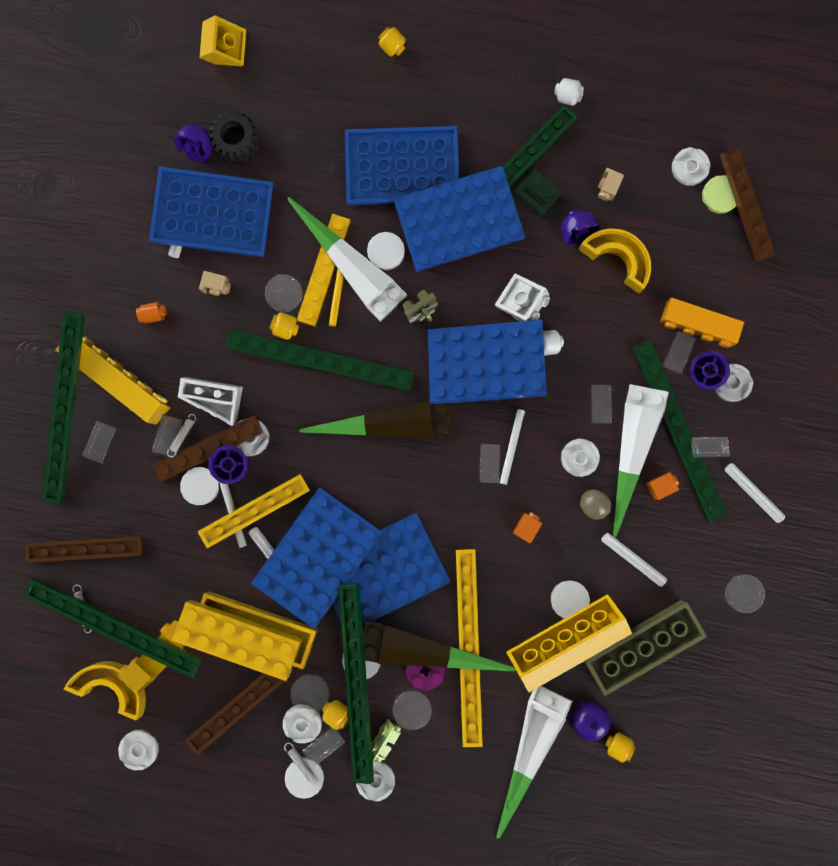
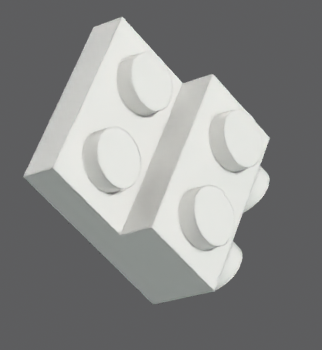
[495,274,550,322]

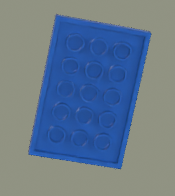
[345,126,459,205]
[149,166,274,258]
[394,166,525,272]
[428,320,547,404]
[251,488,383,629]
[332,513,450,626]

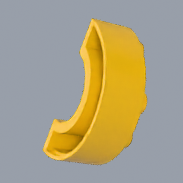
[578,229,651,294]
[117,620,185,694]
[64,661,146,721]

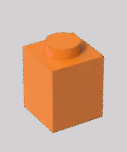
[646,472,679,500]
[512,512,543,544]

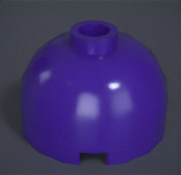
[174,124,213,163]
[561,209,601,245]
[690,351,730,390]
[208,445,248,484]
[571,700,611,741]

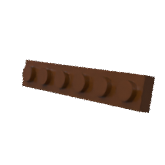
[720,148,776,262]
[152,415,264,482]
[25,536,144,563]
[185,673,284,755]

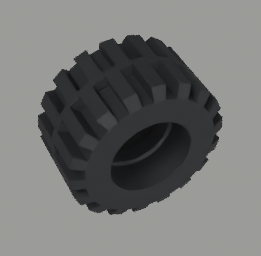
[209,110,260,164]

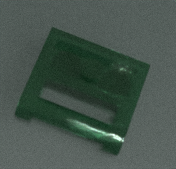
[513,168,563,218]

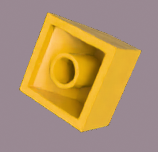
[200,15,246,66]

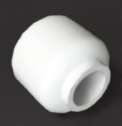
[554,78,584,106]
[543,330,564,356]

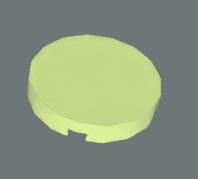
[702,175,736,214]

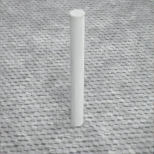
[500,409,525,485]
[219,482,247,548]

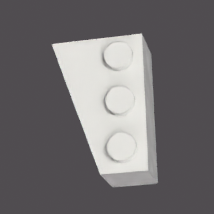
[178,377,243,426]

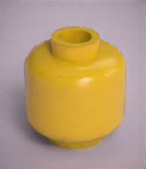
[378,27,406,57]
[269,312,299,340]
[322,700,349,730]
[605,732,636,763]

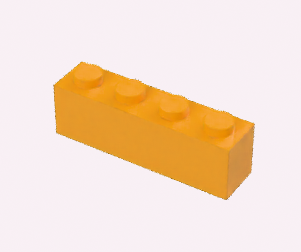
[660,298,744,348]

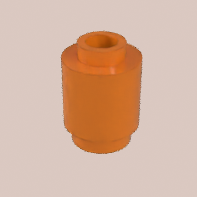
[136,302,167,324]

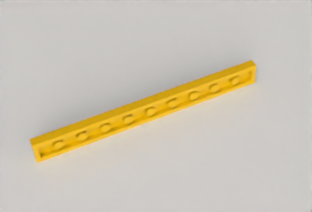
[456,549,483,747]

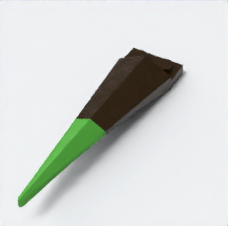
[299,401,454,439]
[363,619,516,671]

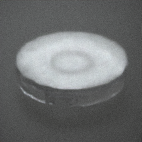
[265,274,303,313]
[725,574,765,613]
[290,674,330,712]
[393,690,432,730]

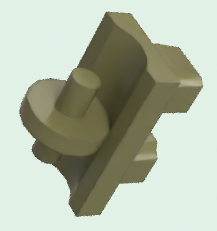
[402,290,439,324]

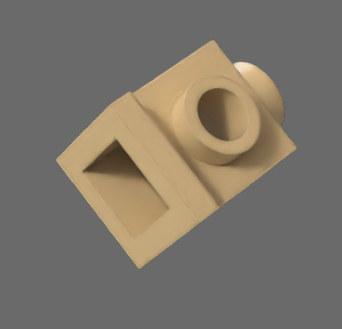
[598,168,624,201]
[199,271,231,296]

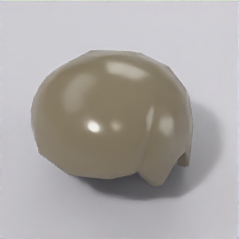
[580,489,611,520]

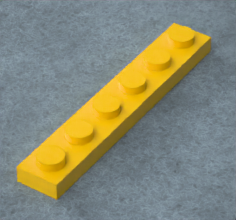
[297,214,351,327]
[197,474,310,548]

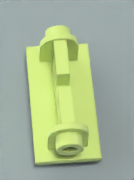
[371,719,402,763]

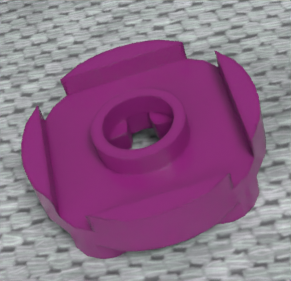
[406,665,445,690]

